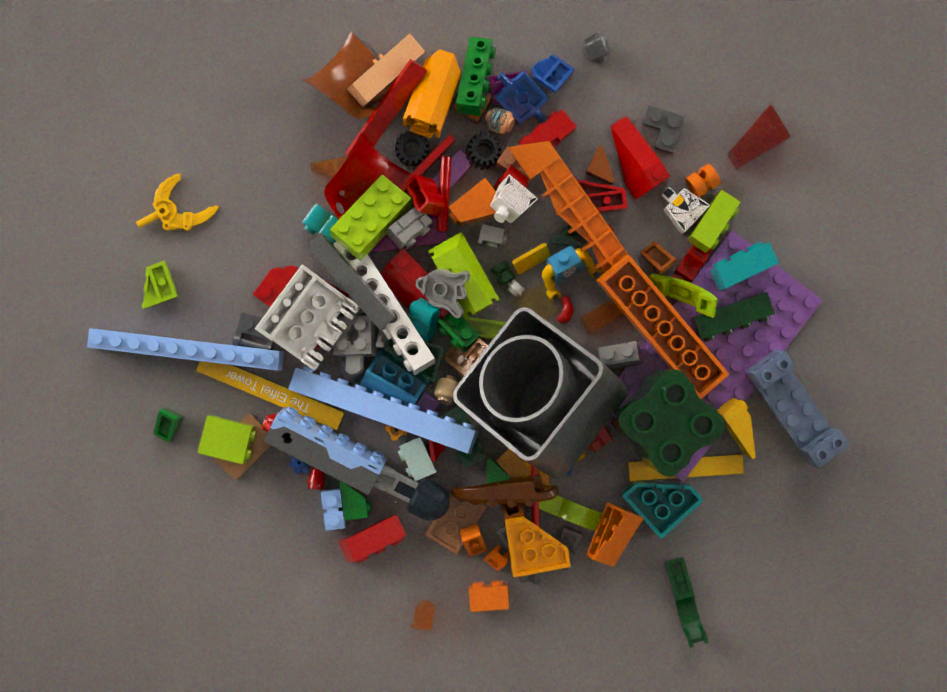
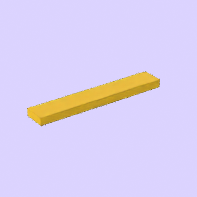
[628,454,744,481]

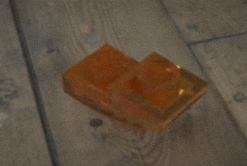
[580,299,624,334]

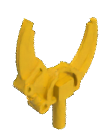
[136,173,219,231]

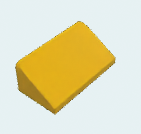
[512,243,551,275]

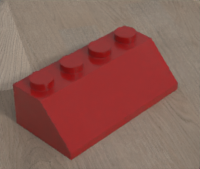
[380,249,449,320]

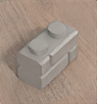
[386,207,432,250]
[598,341,642,369]

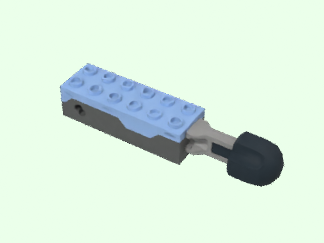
[262,407,450,520]

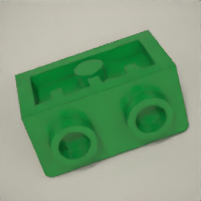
[437,313,480,352]

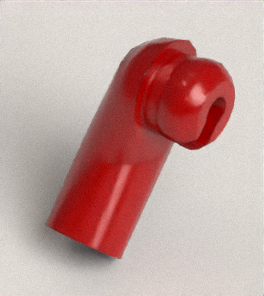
[557,295,574,324]

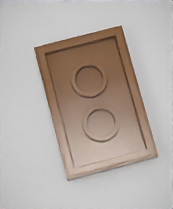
[212,413,271,481]
[425,486,487,555]

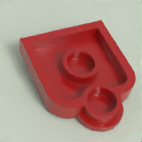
[253,265,298,307]

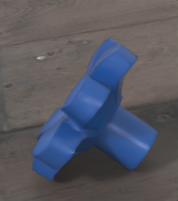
[289,455,311,474]

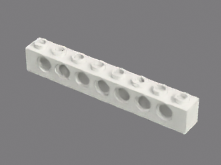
[333,242,435,375]

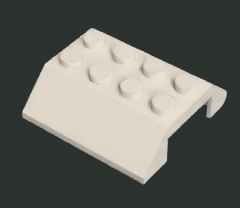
[255,264,360,371]

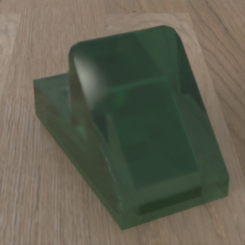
[549,225,579,249]

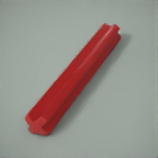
[436,156,451,232]

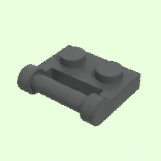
[232,312,274,350]

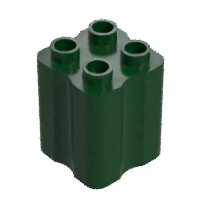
[609,370,725,476]

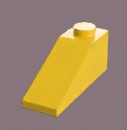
[716,397,756,459]

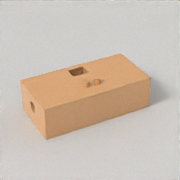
[347,33,425,107]

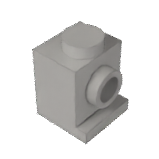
[478,224,507,248]

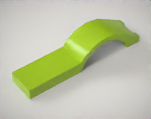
[539,495,602,531]

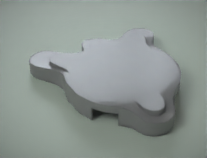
[416,269,470,318]

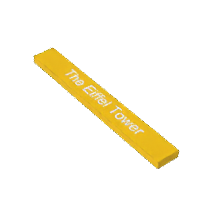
[196,361,345,430]

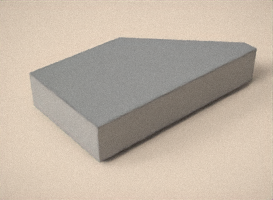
[376,330,387,348]

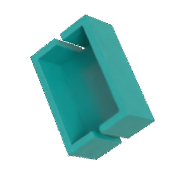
[709,241,779,291]

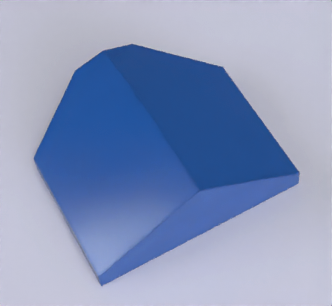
[531,54,575,94]

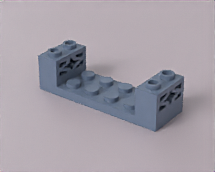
[744,349,850,468]

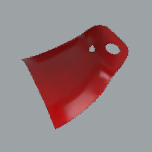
[324,132,411,219]

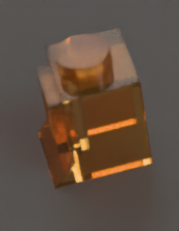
[410,599,436,631]

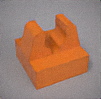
[483,545,509,571]

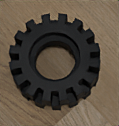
[395,131,430,167]
[465,132,502,170]

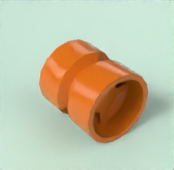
[685,164,721,198]

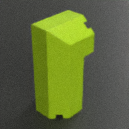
[428,232,500,319]

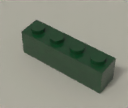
[691,292,775,342]

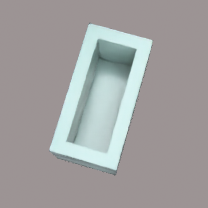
[398,437,437,482]

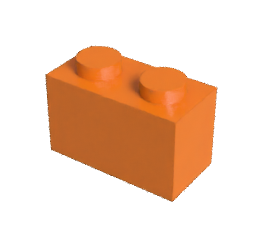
[469,580,509,612]

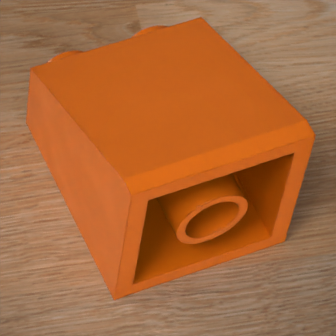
[448,178,496,227]

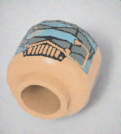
[485,106,515,135]

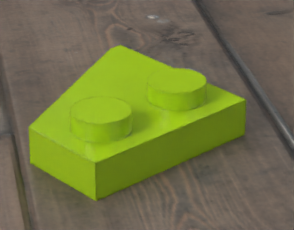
[142,260,179,309]

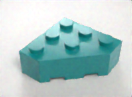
[619,481,704,539]

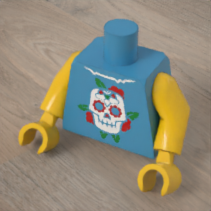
[542,245,602,302]

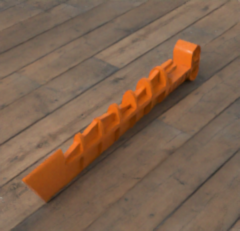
[509,141,635,327]

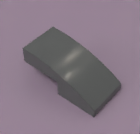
[558,525,582,571]

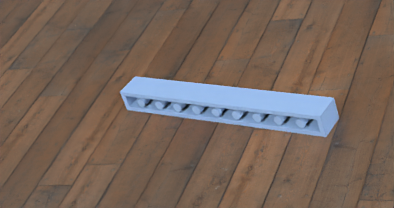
[87,328,284,371]
[288,365,479,453]

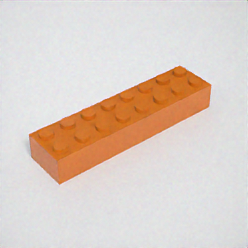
[596,255,730,399]

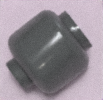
[583,33,611,63]

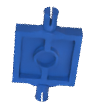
[495,70,549,124]

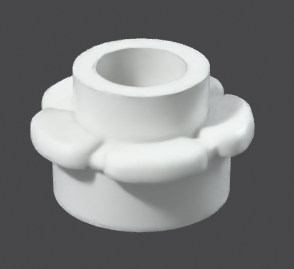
[508,279,525,296]

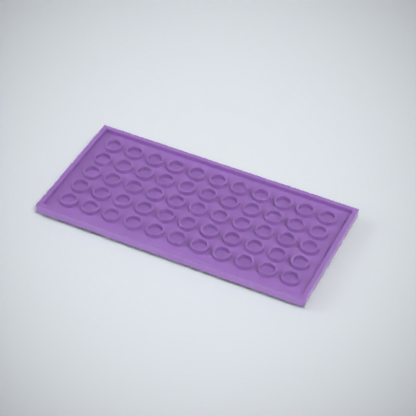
[607,230,823,482]

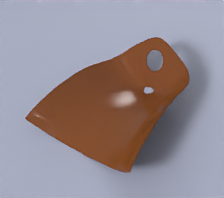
[300,32,391,119]

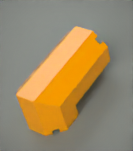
[403,49,461,138]

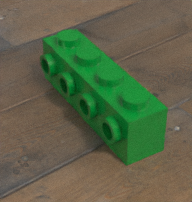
[456,37,496,116]

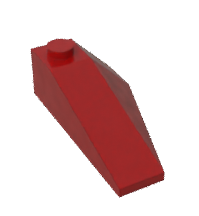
[610,116,671,200]

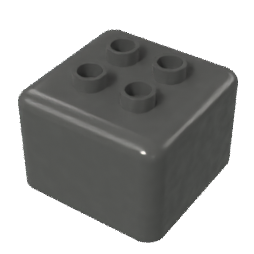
[453,308,627,478]

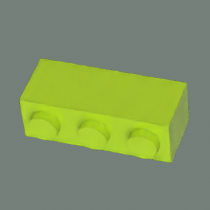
[687,189,741,253]

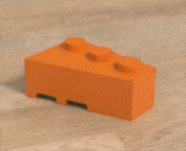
[586,502,644,567]

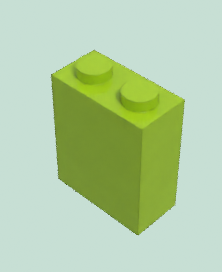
[197,415,257,465]

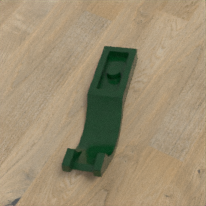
[664,557,709,648]

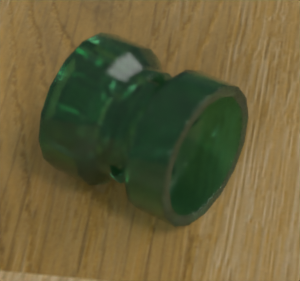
[490,260,516,286]

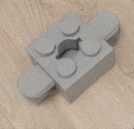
[333,298,378,376]

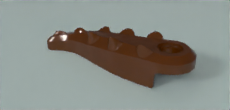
[451,475,559,507]

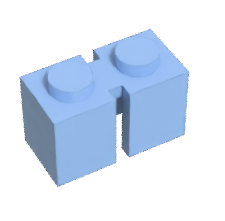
[321,488,347,531]

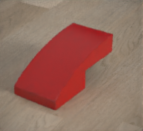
[674,245,712,283]

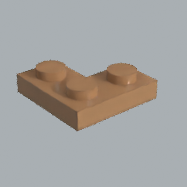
[443,338,488,376]

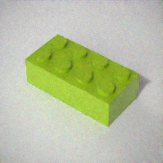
[330,175,412,261]

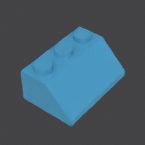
[360,349,431,406]

